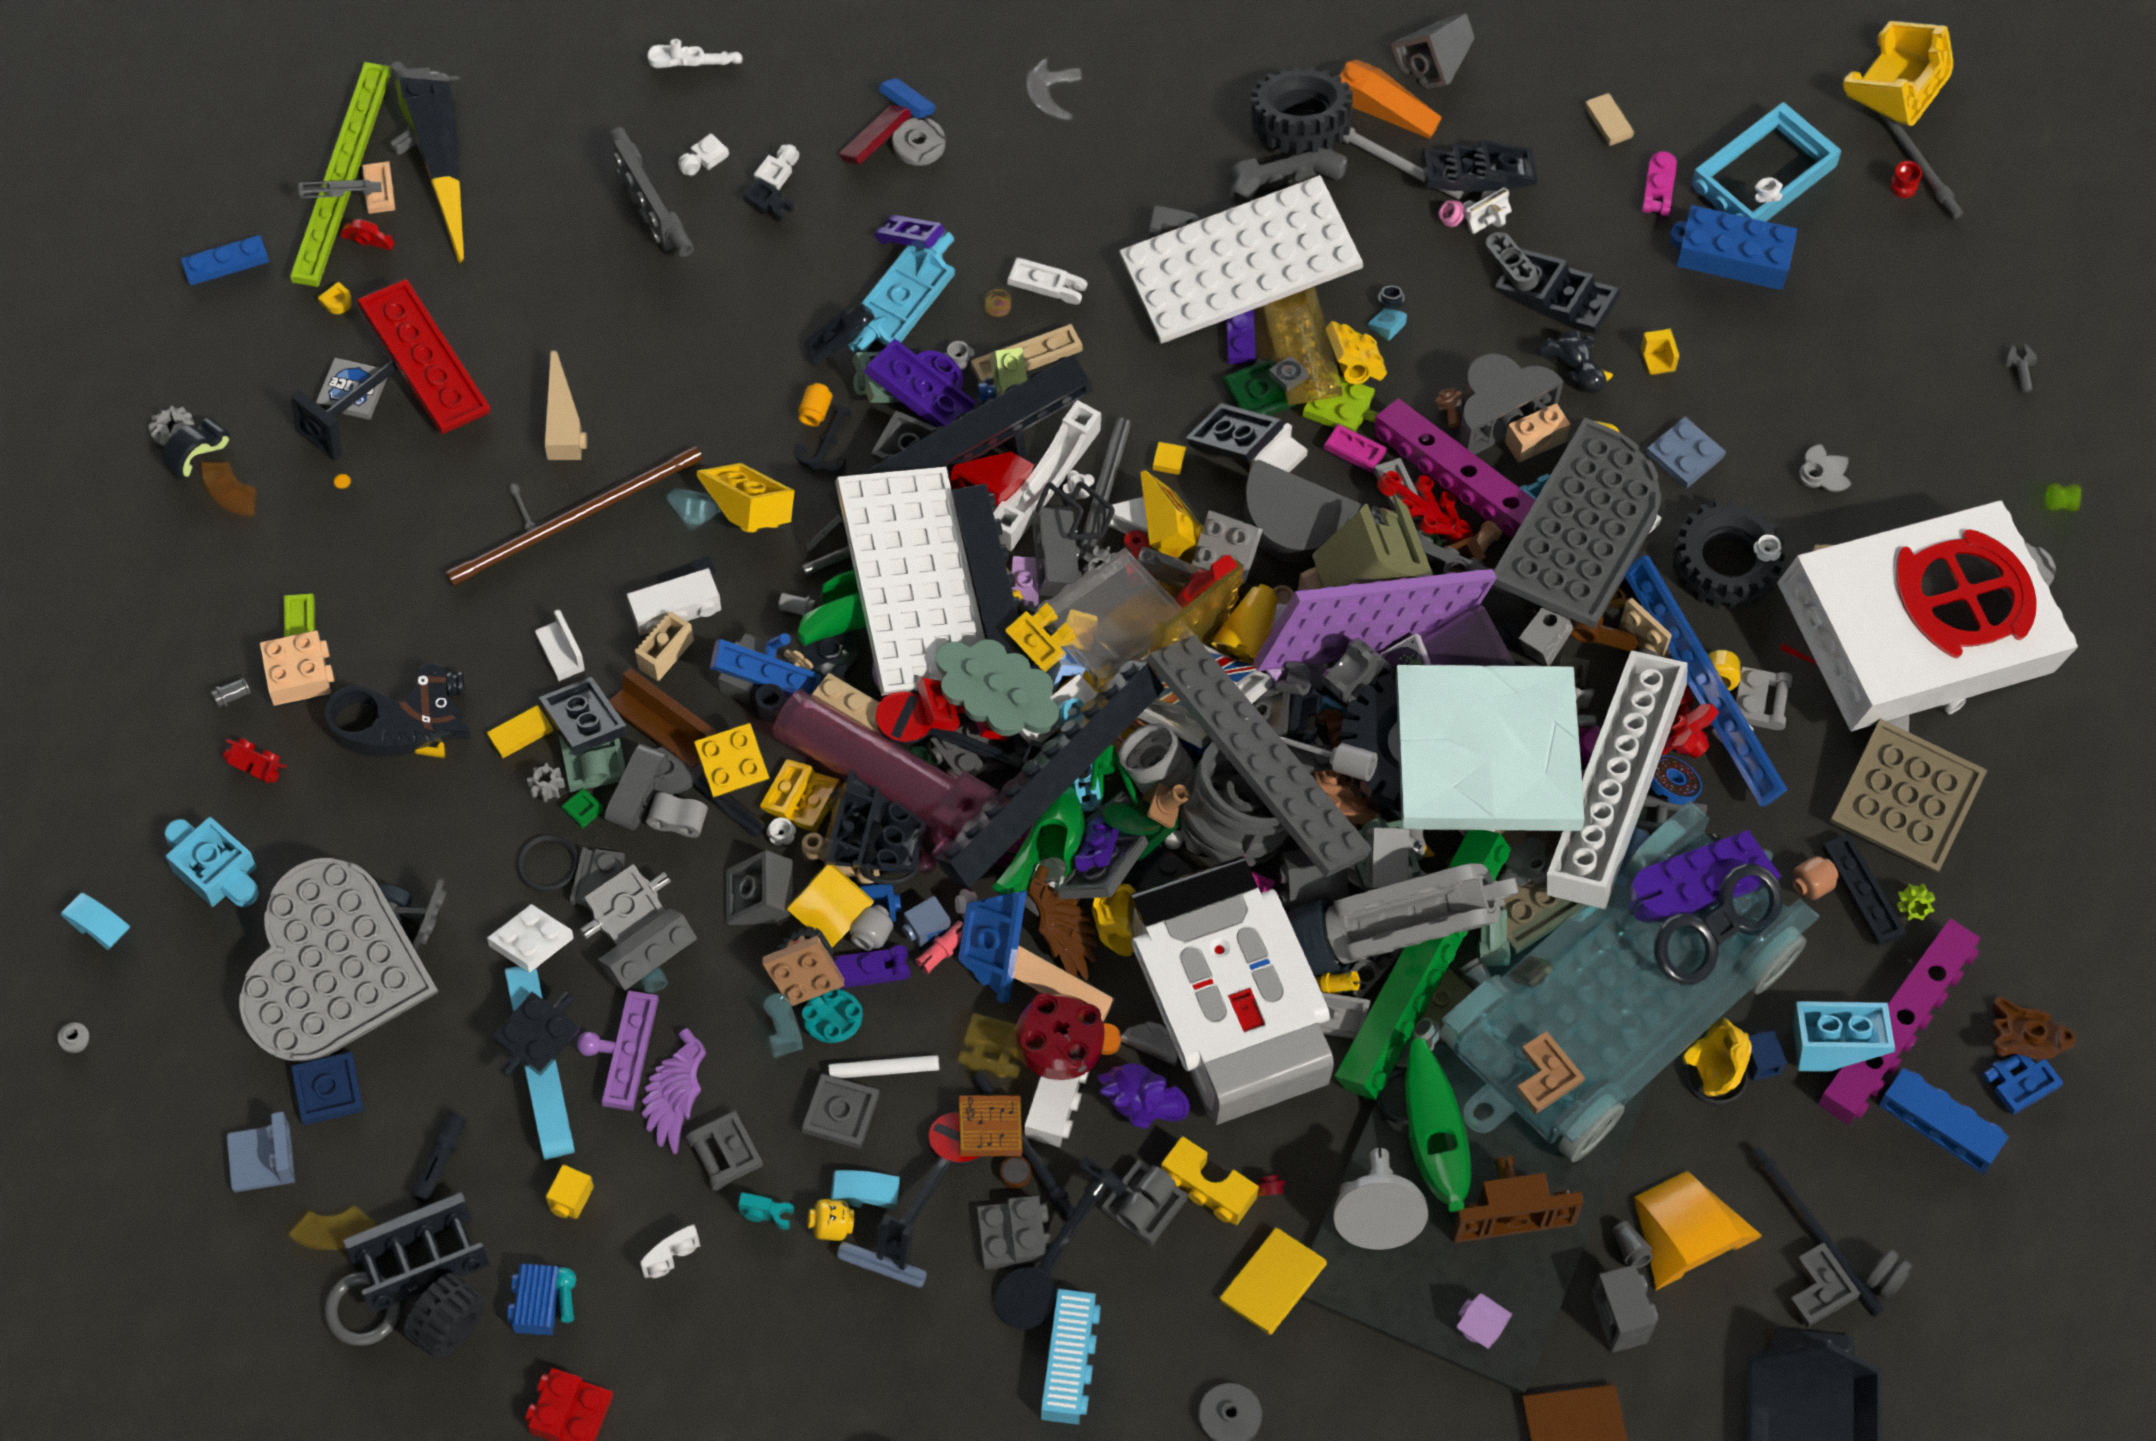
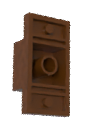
[1452,1156,1584,1243]

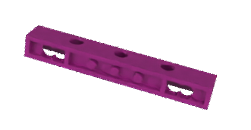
[1374,398,1536,538]
[1818,918,1981,1125]

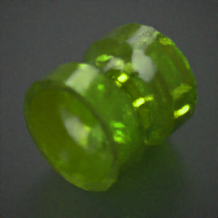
[2046,483,2081,512]

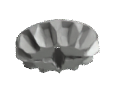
[148,405,195,446]

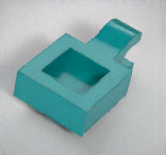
[739,1192,794,1229]

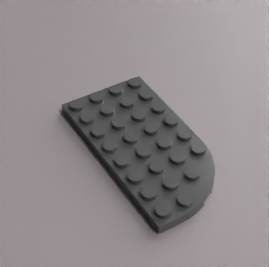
[1493,418,1661,629]

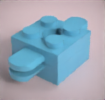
[165,817,259,908]

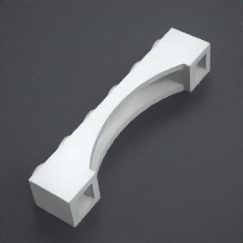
[993,400,1101,551]

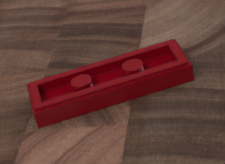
[839,105,911,165]

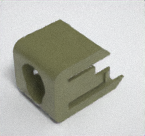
[1312,494,1433,587]

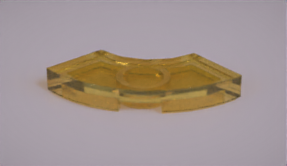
[289,1205,378,1250]

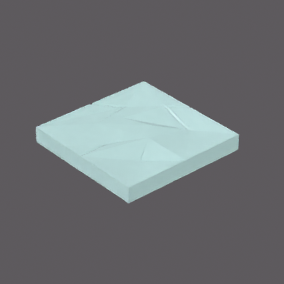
[1395,665,1585,831]

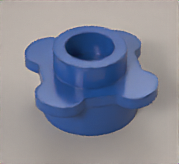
[978,377,996,401]

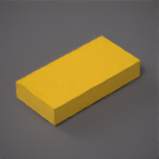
[487,705,553,759]

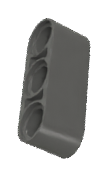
[605,744,669,831]

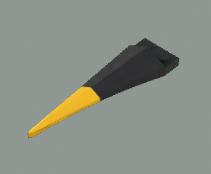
[395,77,464,263]

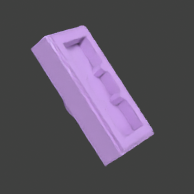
[1012,556,1039,607]

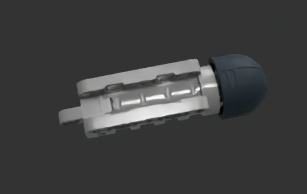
[1286,864,1519,977]

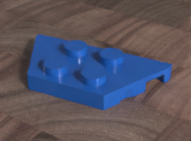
[958,891,1027,1003]

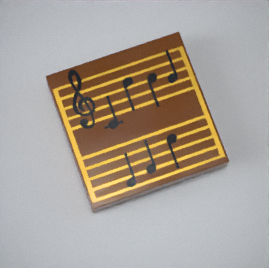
[959,1096,1022,1156]

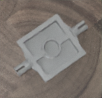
[580,864,670,946]

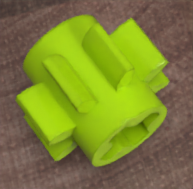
[1897,883,1936,921]

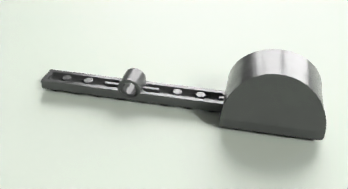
[1244,460,1542,610]

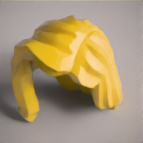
[1091,884,1149,957]
[1682,1017,1752,1096]

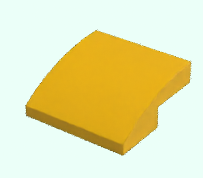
[760,759,843,833]
[787,865,874,947]

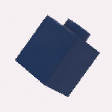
[1747,1030,1787,1081]

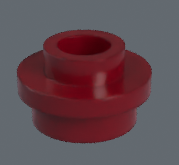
[1256,1175,1286,1196]

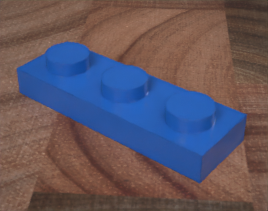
[181,235,269,286]

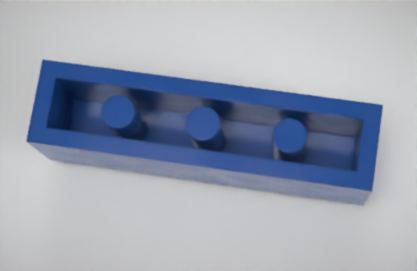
[1879,1068,2009,1175]

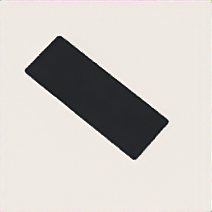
[657,556,716,583]

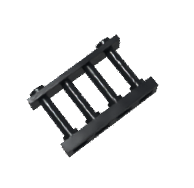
[343,1192,490,1313]

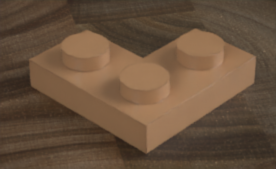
[1516,1031,1585,1115]

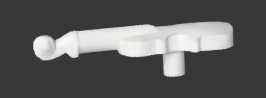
[648,39,742,68]

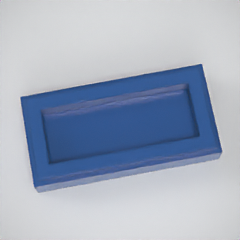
[878,78,936,119]

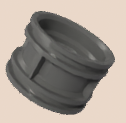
[1179,742,1289,867]

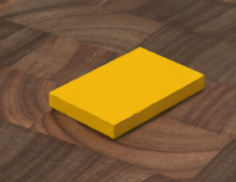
[1220,1227,1327,1336]

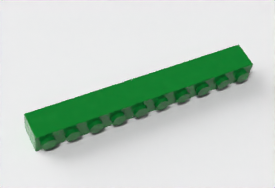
[1335,830,1511,1100]

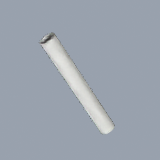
[829,1055,939,1079]

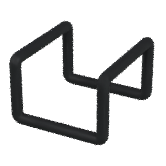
[1035,481,1115,540]

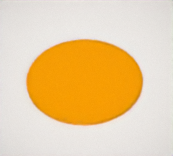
[334,474,351,489]

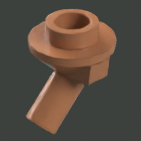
[1435,388,1463,428]

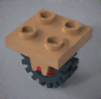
[763,927,844,1007]

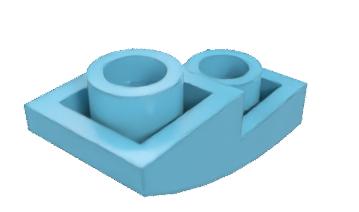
[60,892,130,950]
[831,1170,900,1210]

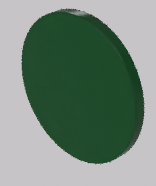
[1103,804,1161,836]

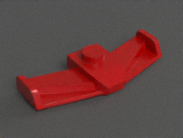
[1173,555,1237,614]

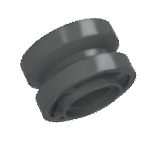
[1866,1249,1913,1299]

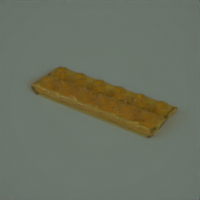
[1262,286,1343,405]

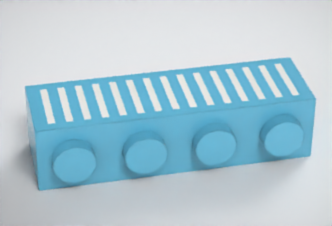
[1041,1289,1101,1425]

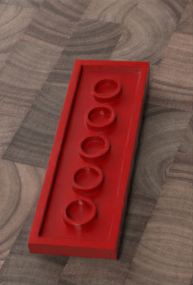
[357,279,491,435]

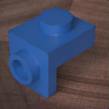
[859,883,901,922]

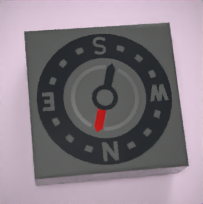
[1269,356,1309,392]

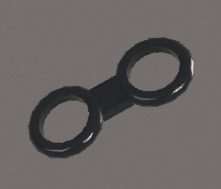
[1654,864,1783,985]

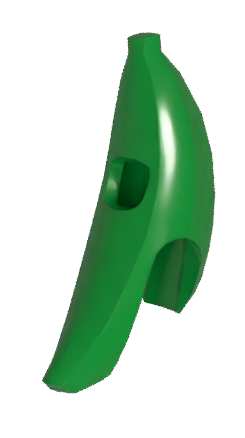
[797,570,866,646]
[992,786,1085,895]
[1405,1038,1471,1212]

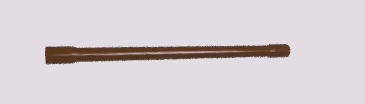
[445,446,702,586]

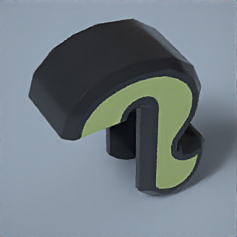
[162,418,231,479]

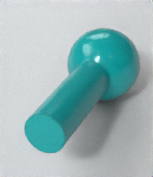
[556,1267,576,1323]

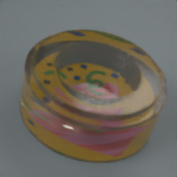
[984,289,1012,317]

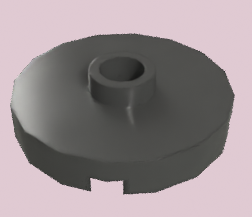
[1199,1383,1262,1441]

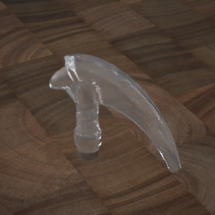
[1027,59,1081,119]

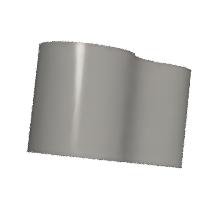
[646,793,708,838]

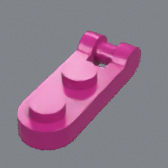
[1642,152,1677,216]

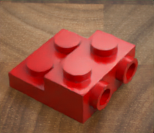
[525,1368,614,1441]

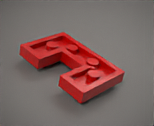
[917,677,1009,741]

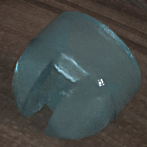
[642,968,668,993]

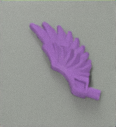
[642,1028,706,1154]

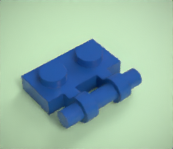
[1982,1054,2064,1116]

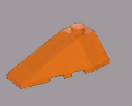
[1340,59,1441,139]

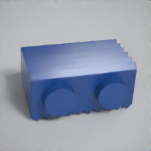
[507,1264,559,1335]

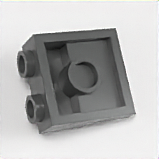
[929,720,1007,793]
[978,1196,1051,1270]

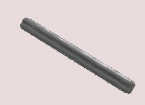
[1079,417,1131,561]

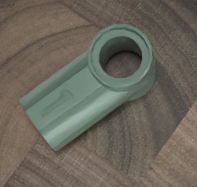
[1476,907,1510,966]

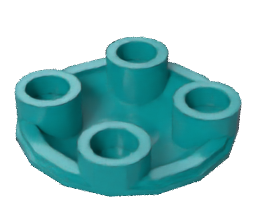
[802,988,863,1043]

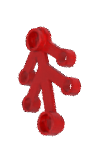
[1377,471,1473,544]

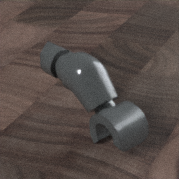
[1275,661,1336,696]

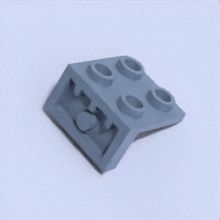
[227,1112,295,1192]

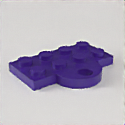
[864,338,976,427]

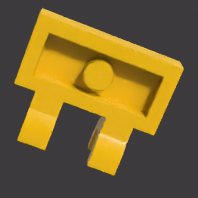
[1005,603,1077,672]

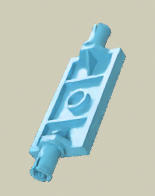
[849,232,955,354]

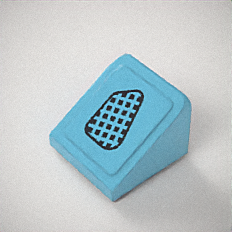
[1367,308,1407,341]

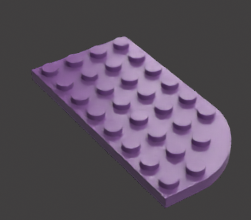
[1253,569,1497,671]

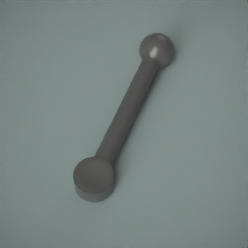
[509,484,536,532]

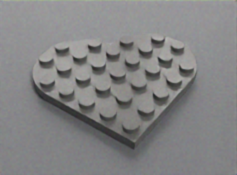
[239,858,439,1062]

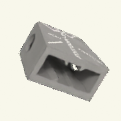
[1519,606,1573,666]

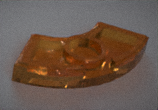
[202,462,257,516]

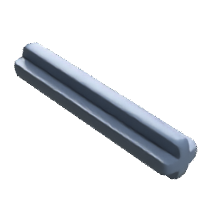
[837,1242,927,1287]

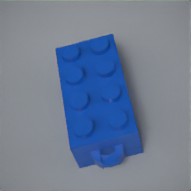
[1670,205,1798,290]

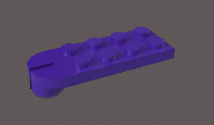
[1629,830,1781,924]

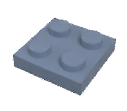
[1646,417,1726,489]

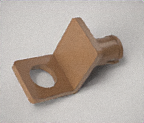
[1143,783,1189,829]

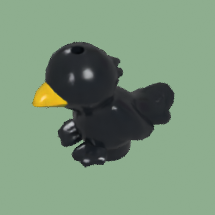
[1537,331,1613,393]

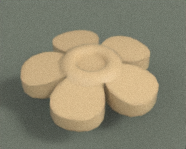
[784,650,813,671]

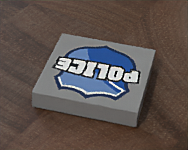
[316,358,387,420]

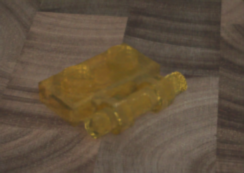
[959,1013,1022,1078]

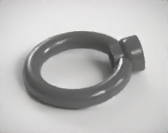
[325,1271,400,1346]

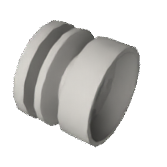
[1119,723,1195,795]

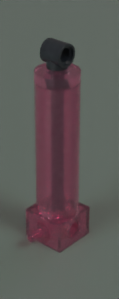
[755,684,998,858]

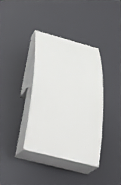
[640,1225,700,1278]

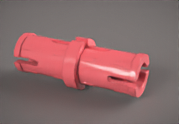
[915,921,964,974]

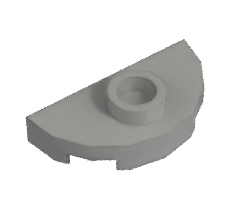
[1121,1022,1178,1066]

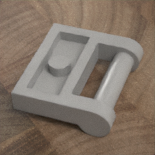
[1735,666,1793,730]

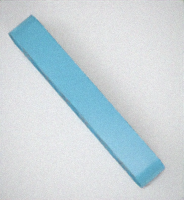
[505,966,575,1160]

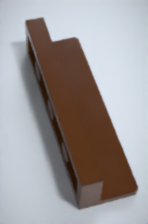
[609,668,718,768]

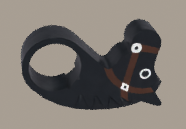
[325,663,471,757]

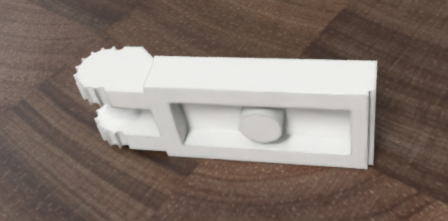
[1008,258,1088,305]

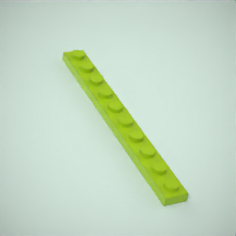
[290,62,392,287]

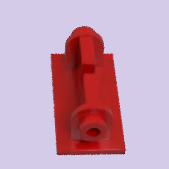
[223,738,288,783]

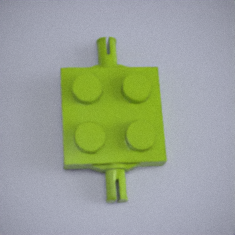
[1293,370,1379,432]

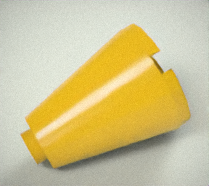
[1212,584,1278,665]

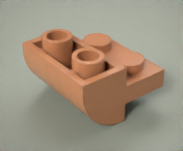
[1313,770,1376,825]

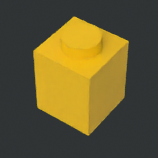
[546,1165,594,1219]

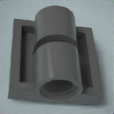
[1102,1160,1188,1246]

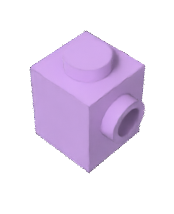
[1457,1293,1512,1349]

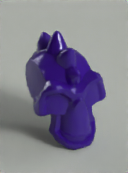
[1098,1064,1190,1128]

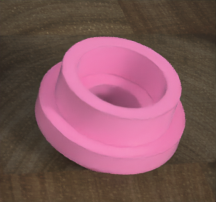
[1439,200,1465,227]

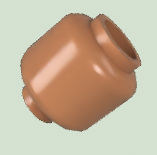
[1792,856,1838,900]

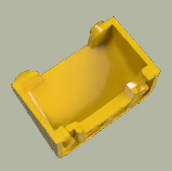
[1843,21,1953,126]

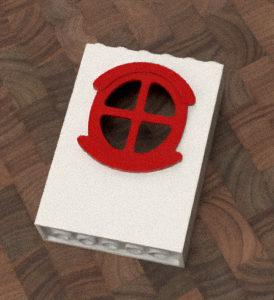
[1777,500,2078,731]

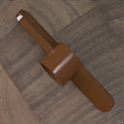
[1532,612,1638,651]

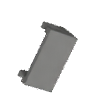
[1319,992,1370,1039]

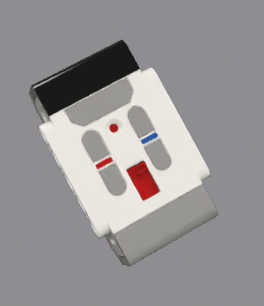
[1127,855,1334,1125]

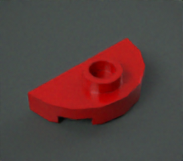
[341,219,395,250]

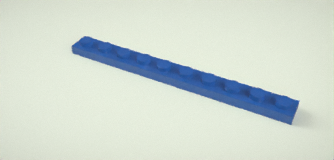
[1625,555,1787,807]

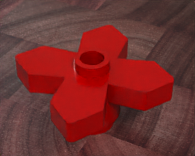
[1661,703,1719,758]

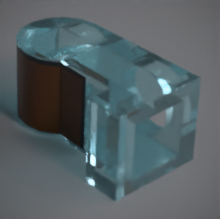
[764,993,803,1057]

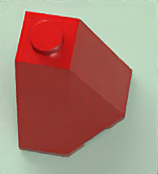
[949,451,1034,512]

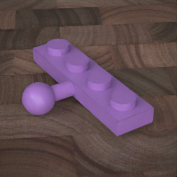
[577,991,659,1111]

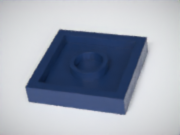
[291,1052,364,1126]

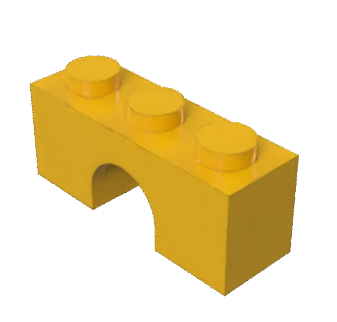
[1161,1136,1259,1226]

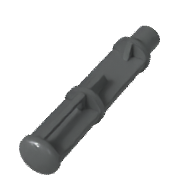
[296,179,382,198]

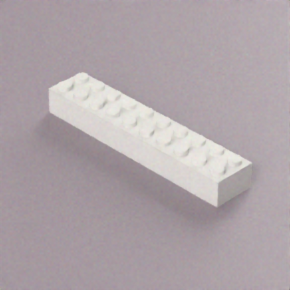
[1547,650,1687,909]

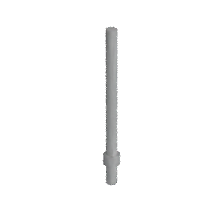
[1343,127,1464,200]

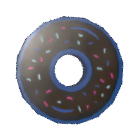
[1650,755,1702,805]

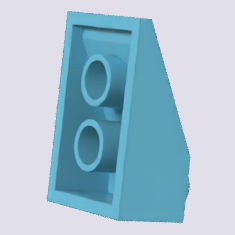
[1792,1001,1895,1071]

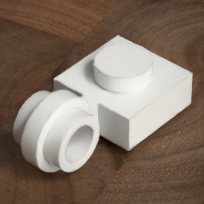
[678,133,729,176]
[754,144,799,190]

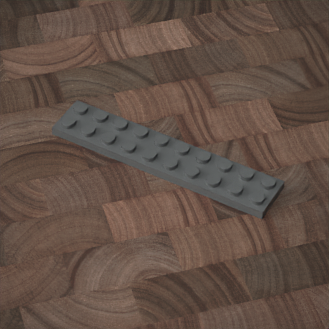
[1147,635,1373,878]

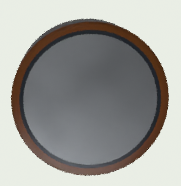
[1000,1156,1031,1189]

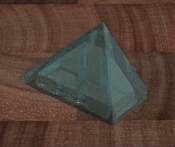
[667,488,721,531]

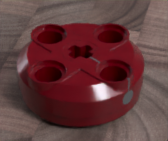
[1016,993,1105,1080]

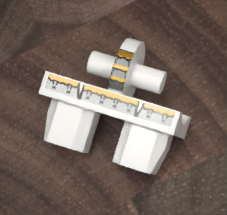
[1463,187,1512,234]

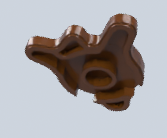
[1992,997,2077,1059]

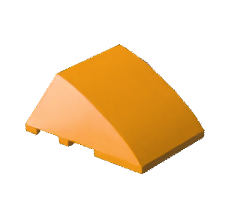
[1634,1171,1762,1291]

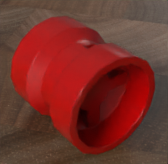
[1890,161,1922,198]

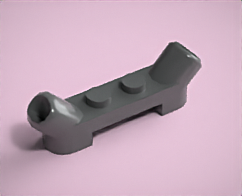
[1229,146,1348,205]

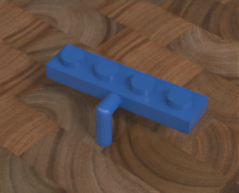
[710,633,822,704]

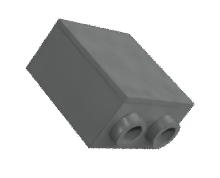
[1278,849,1349,912]

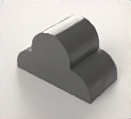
[1458,354,1563,455]

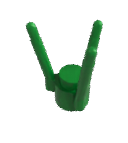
[1090,745,1139,806]

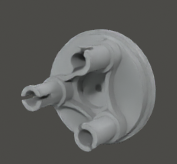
[1334,1148,1428,1250]

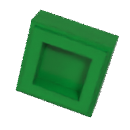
[561,788,604,829]

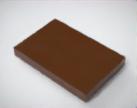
[1521,1384,1628,1441]

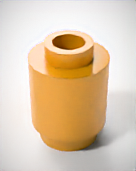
[798,383,832,426]

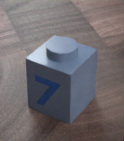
[902,896,950,948]

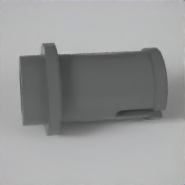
[211,677,251,707]

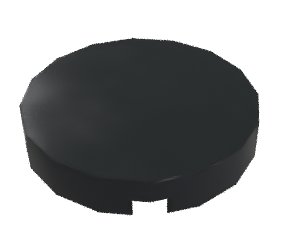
[802,631,859,678]

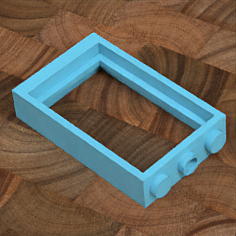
[1691,102,1841,221]

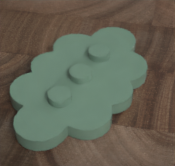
[936,639,1059,736]

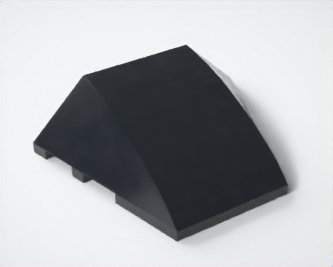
[821,768,927,873]

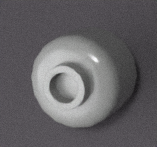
[849,905,893,951]

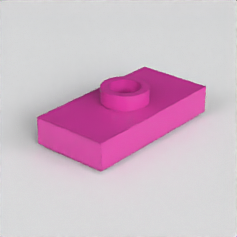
[1324,424,1387,473]

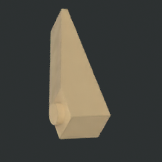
[545,351,587,460]

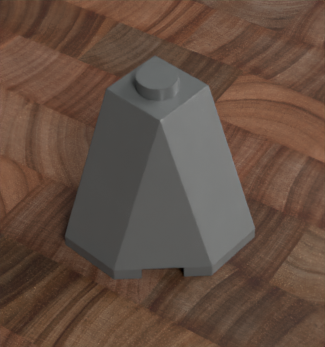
[1390,13,1475,89]

